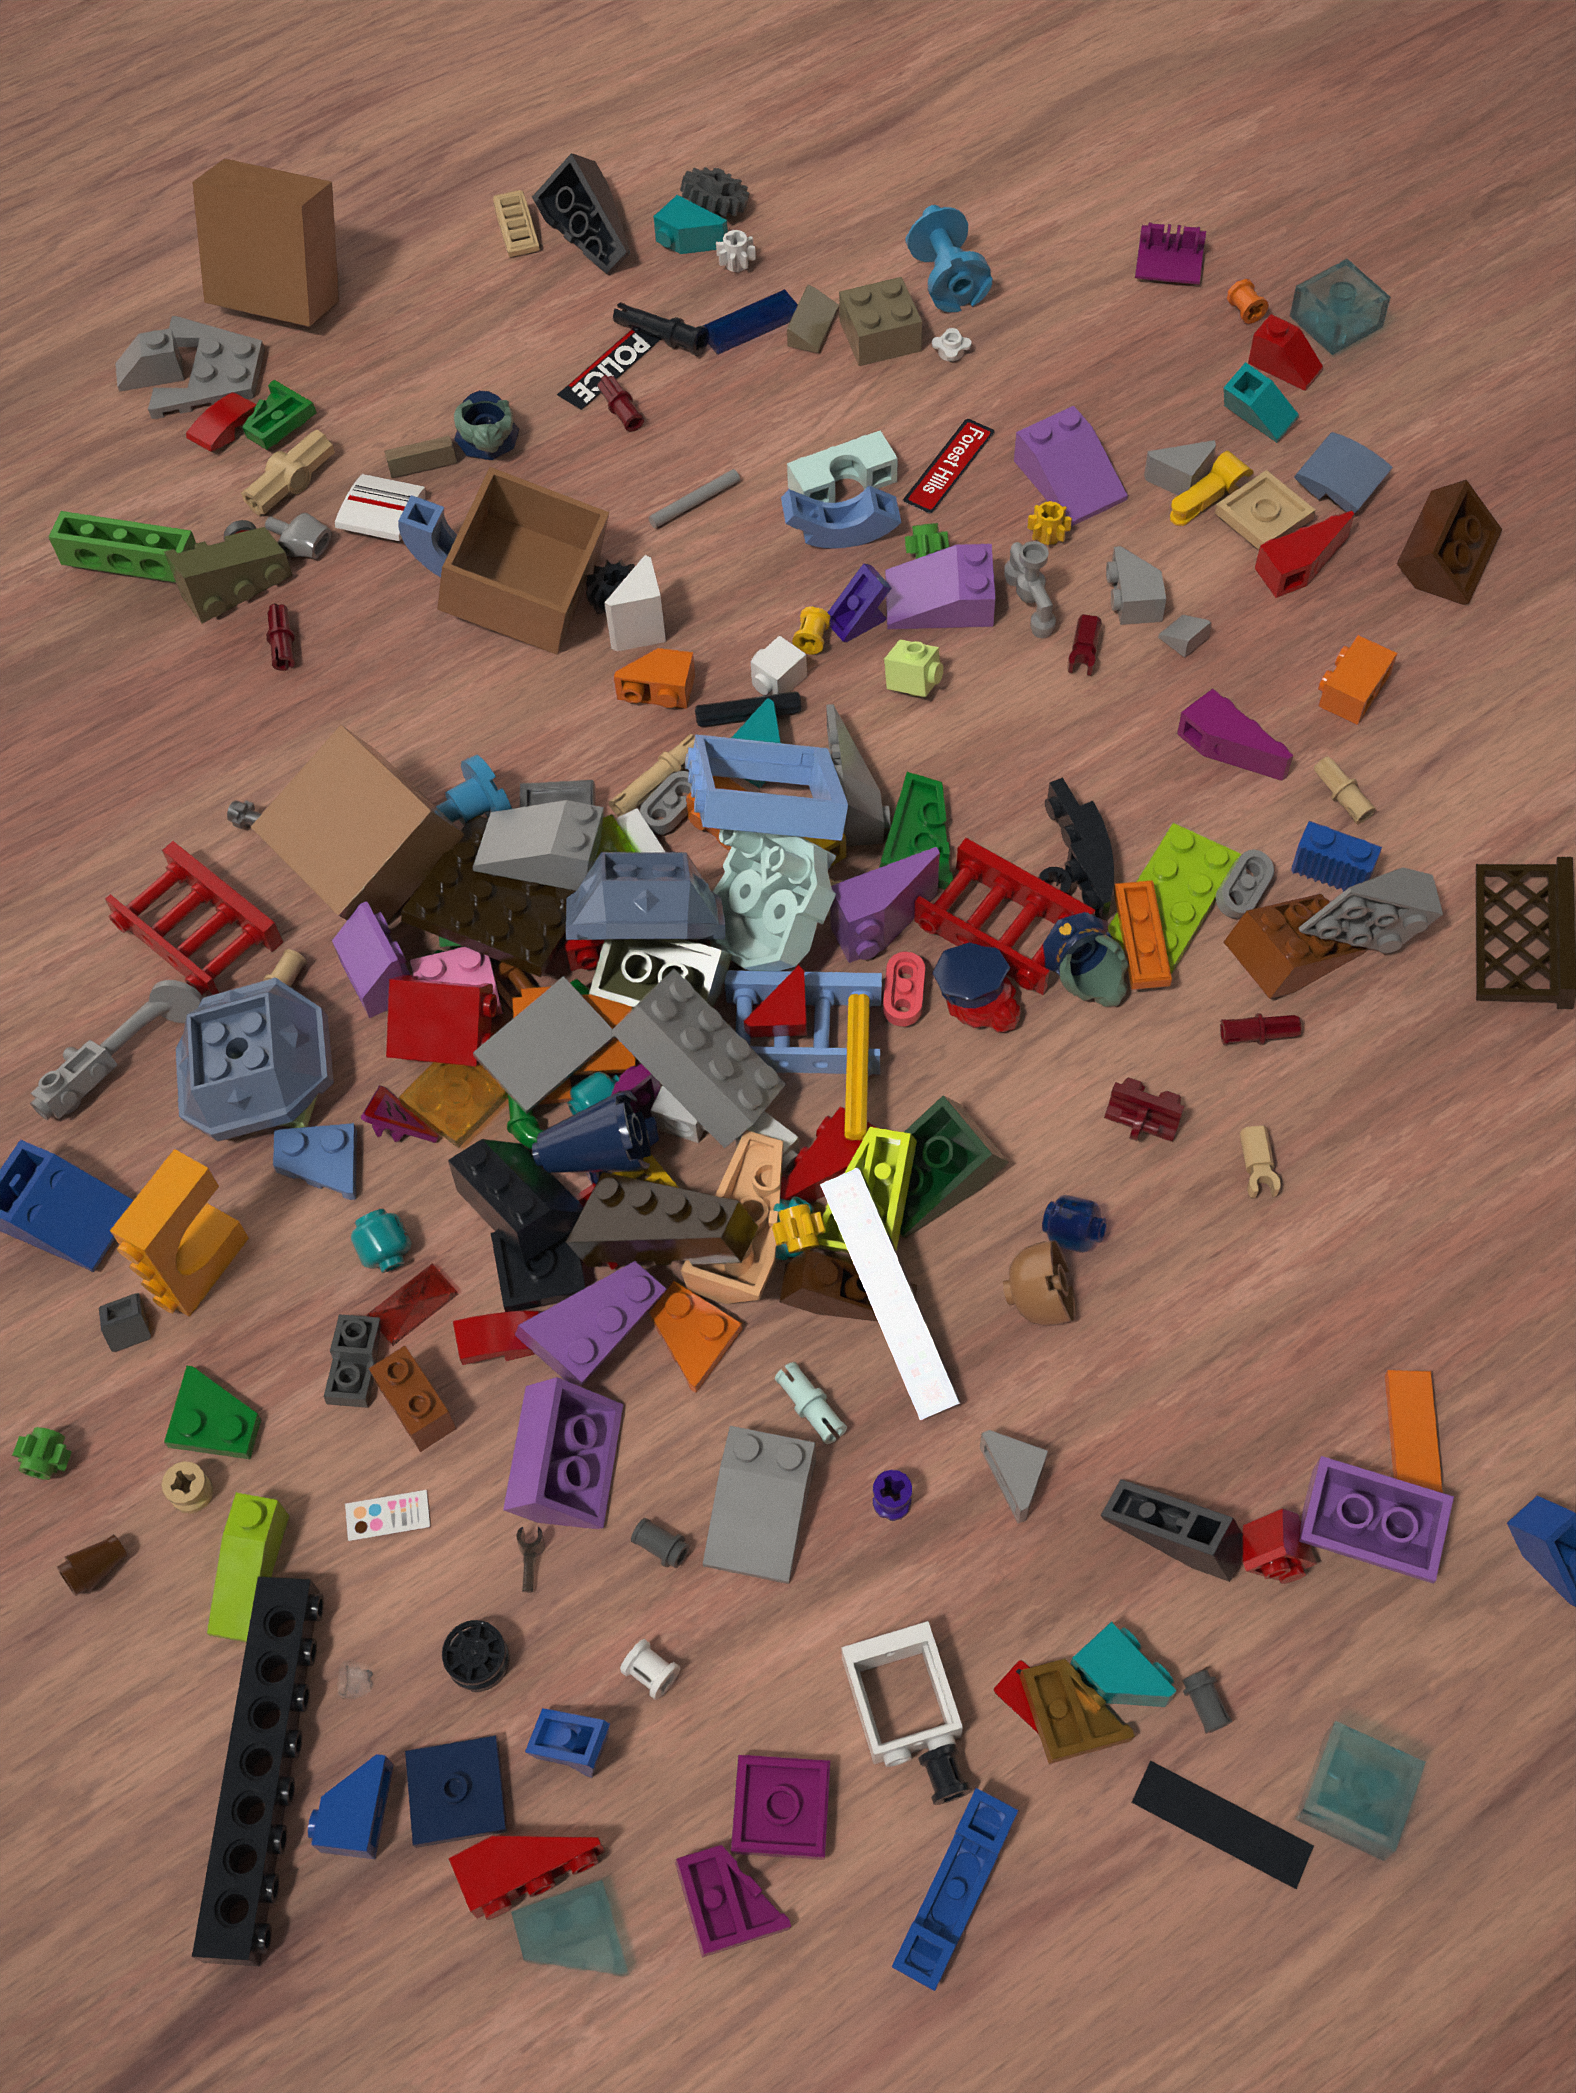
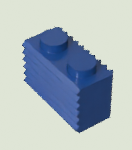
[1291,821,1382,892]

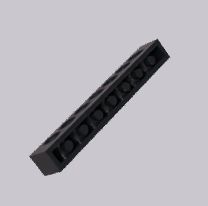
[192,1577,324,1967]

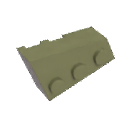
[164,527,292,624]

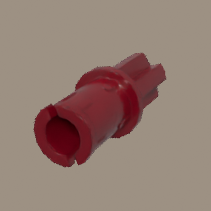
[598,375,644,432]
[266,603,295,671]
[1220,1013,1302,1045]

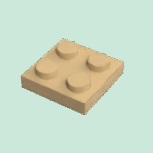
[1215,470,1316,550]

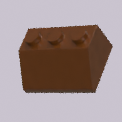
[1397,479,1502,605]

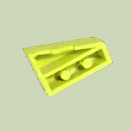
[815,1127,917,1254]

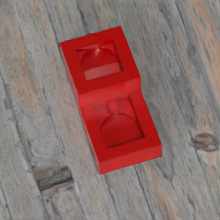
[186,392,256,452]
[453,1311,539,1365]

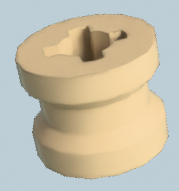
[161,1461,213,1514]

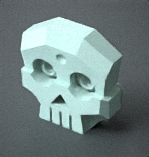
[709,829,836,971]

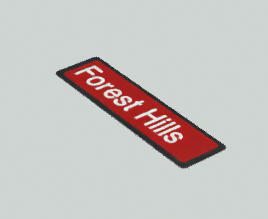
[903,419,994,513]

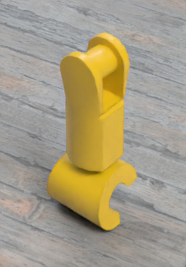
[1170,451,1254,526]

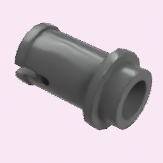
[631,1518,690,1568]
[1183,1670,1233,1734]

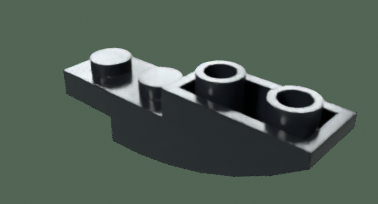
[1045,777,1114,921]

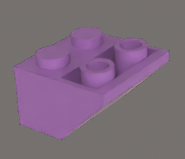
[332,901,410,1018]

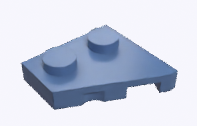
[273,1123,357,1200]

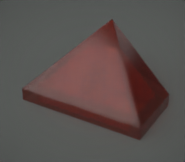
[367,1263,458,1346]

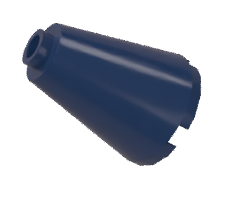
[532,1090,651,1173]

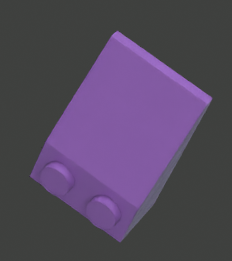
[1014,406,1128,527]
[885,544,995,629]
[830,847,940,963]

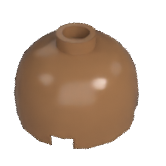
[1003,1240,1076,1326]

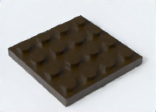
[401,816,595,977]

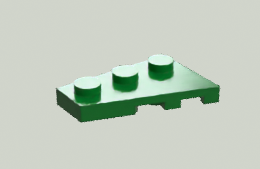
[879,772,953,890]

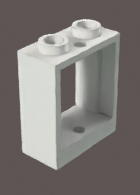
[841,1621,963,1767]

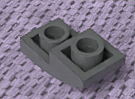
[323,1314,381,1408]

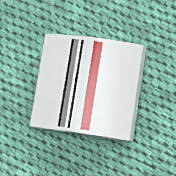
[335,474,425,541]

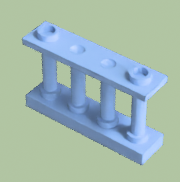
[725,970,882,1076]

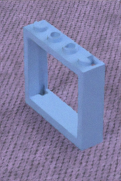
[685,734,848,841]

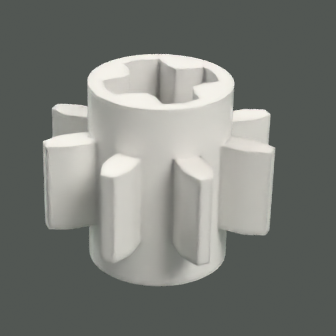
[716,230,756,272]

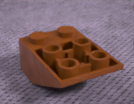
[1224,894,1368,999]

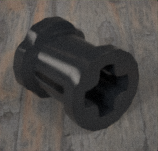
[918,1744,973,1805]

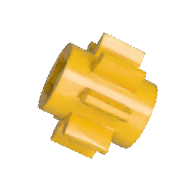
[1027,501,1072,545]
[772,1204,826,1254]

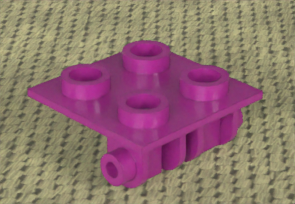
[1135,222,1206,284]

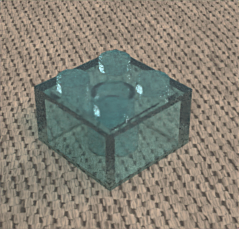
[1290,259,1391,355]
[1294,1721,1426,1861]

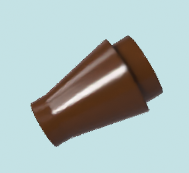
[57,1534,128,1596]

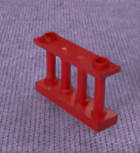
[914,838,1095,995]
[105,841,283,996]

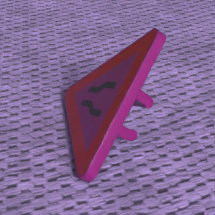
[361,1085,439,1143]

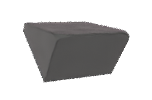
[99,1293,151,1352]

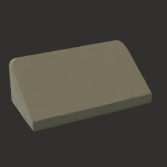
[787,285,839,353]
[384,436,457,478]

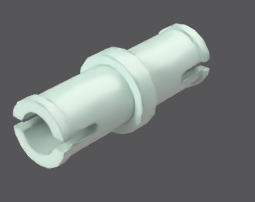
[775,1362,847,1444]

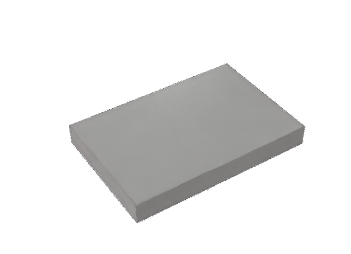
[473,976,616,1114]

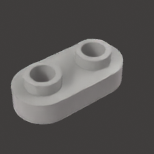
[640,771,692,834]
[1216,849,1274,919]

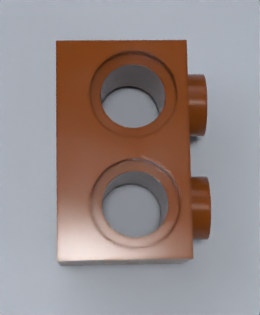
[368,1346,457,1452]

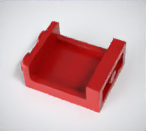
[386,975,497,1067]

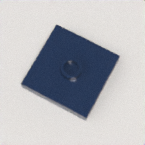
[405,1735,508,1848]

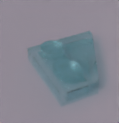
[511,1880,629,1977]

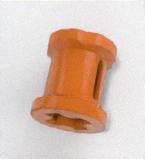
[1227,279,1269,324]

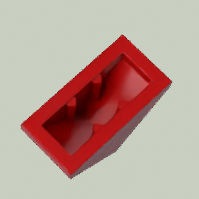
[744,965,807,1037]

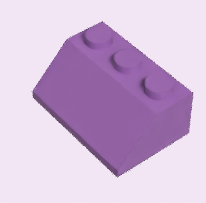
[503,1377,623,1529]
[1299,1456,1454,1584]

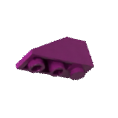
[1177,688,1293,781]

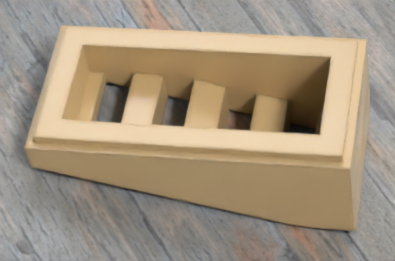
[493,190,540,257]

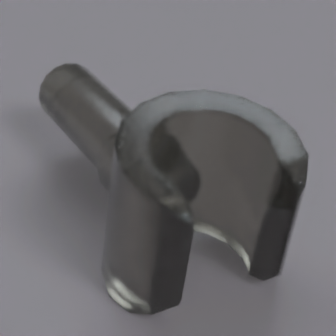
[516,1527,545,1593]

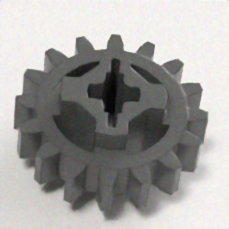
[680,167,750,217]

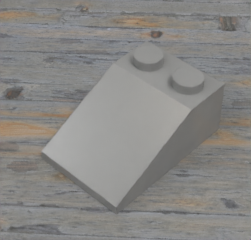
[473,800,604,891]
[703,1426,816,1584]

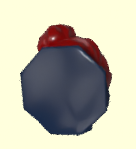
[932,942,1021,1033]

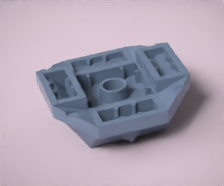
[566,852,725,940]
[176,978,334,1141]

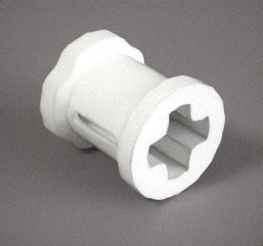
[620,1639,680,1700]

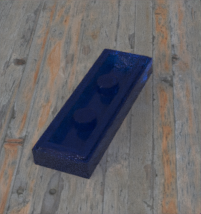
[703,289,798,355]

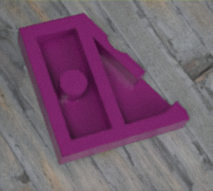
[675,1845,791,1958]

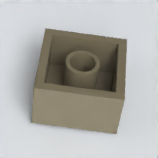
[839,277,922,366]

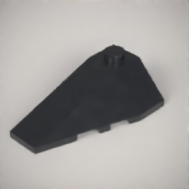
[532,153,631,275]

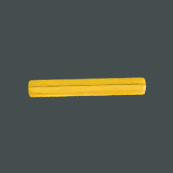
[845,994,870,1141]

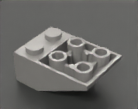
[1299,867,1443,953]

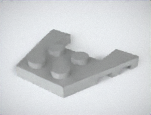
[148,316,265,419]

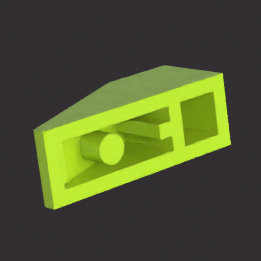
[207,1492,289,1642]

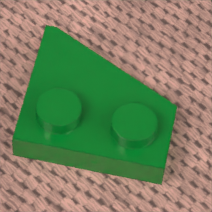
[242,380,317,450]
[164,1365,261,1459]

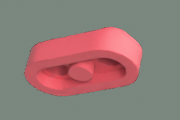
[883,952,925,1027]

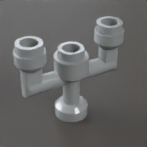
[1004,541,1056,638]

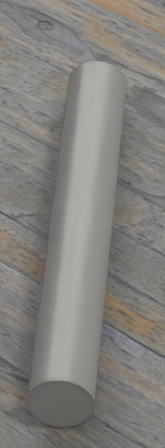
[648,469,740,529]

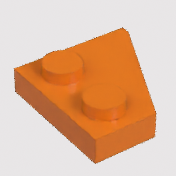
[649,1281,742,1393]

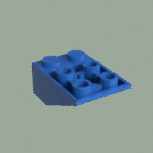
[0,1139,133,1272]

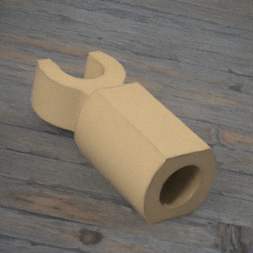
[1240,1125,1281,1198]

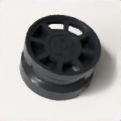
[442,1620,510,1692]

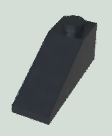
[1101,1479,1243,1582]

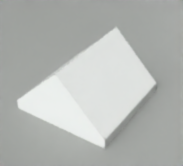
[604,555,666,651]

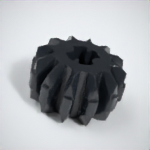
[586,559,635,615]

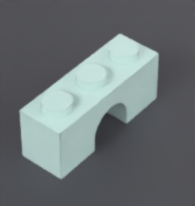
[787,431,898,503]

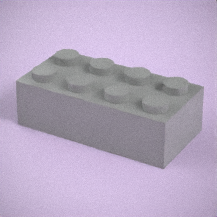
[610,969,786,1148]

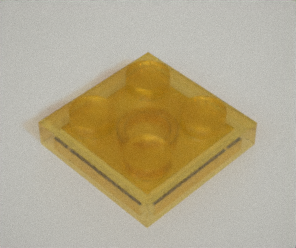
[399,1062,508,1149]

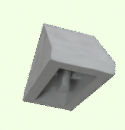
[1144,440,1216,495]
[980,1430,1048,1524]

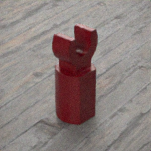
[1067,614,1102,676]

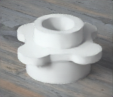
[932,328,971,362]

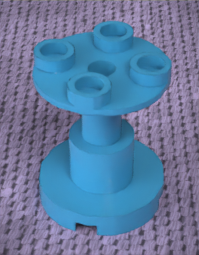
[905,205,993,312]
[436,755,512,825]

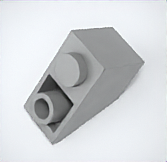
[1106,546,1166,625]

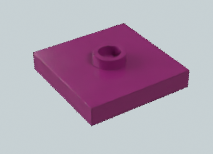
[731,1755,831,1860]

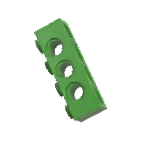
[49,511,196,582]

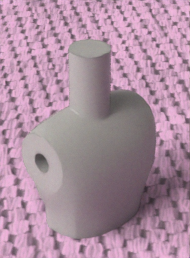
[265,513,332,559]

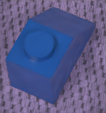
[1507,1496,1576,1607]
[308,1754,394,1859]

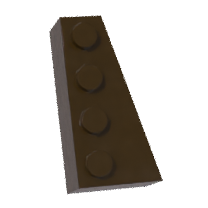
[566,1172,758,1267]

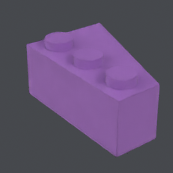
[515,1261,666,1387]

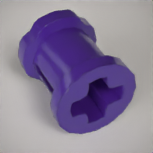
[873,1470,912,1521]

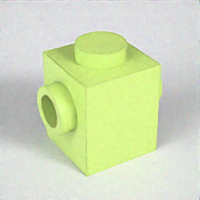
[884,639,944,697]

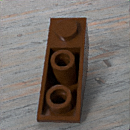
[779,1249,917,1322]

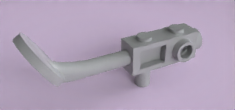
[30,980,203,1120]

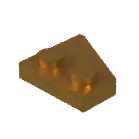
[1019,1658,1135,1764]

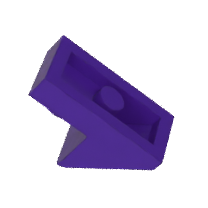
[828,563,892,642]

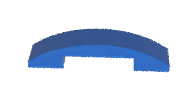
[892,1788,1018,1991]

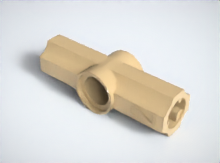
[241,430,335,516]

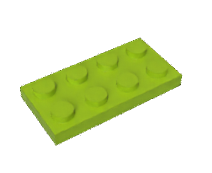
[1108,823,1241,974]

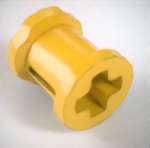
[792,606,831,655]

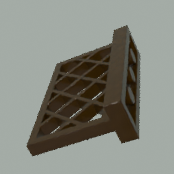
[1475,857,1576,1009]

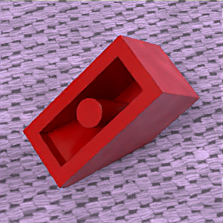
[1248,314,1323,391]

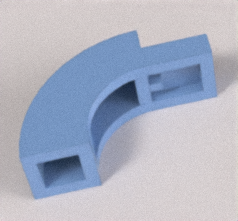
[781,485,902,548]
[398,495,457,577]

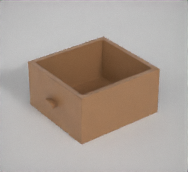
[192,158,339,327]
[437,467,610,655]
[251,725,465,923]

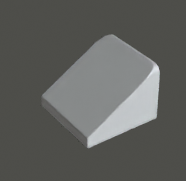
[1158,615,1212,658]

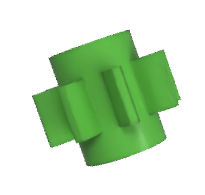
[905,523,949,559]
[12,1427,72,1480]

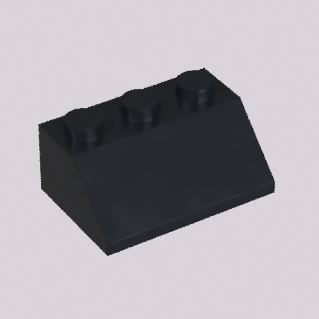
[448,1139,584,1263]

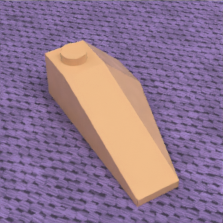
[681,1130,784,1304]

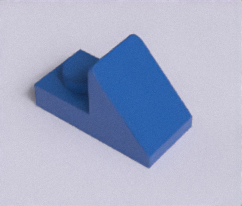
[525,1708,610,1778]

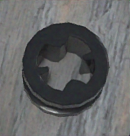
[1038,867,1072,895]

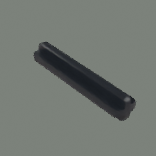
[695,691,802,727]

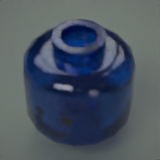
[1042,1195,1107,1253]

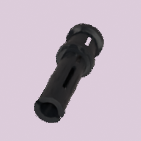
[613,302,709,356]

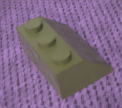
[589,939,732,1007]

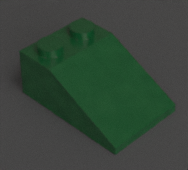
[900,1095,1009,1238]

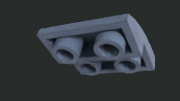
[1294,432,1393,513]

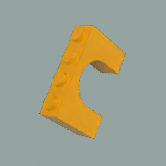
[110,1149,249,1317]

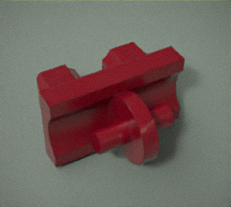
[1104,1077,1185,1142]

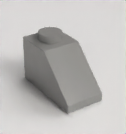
[115,328,184,392]

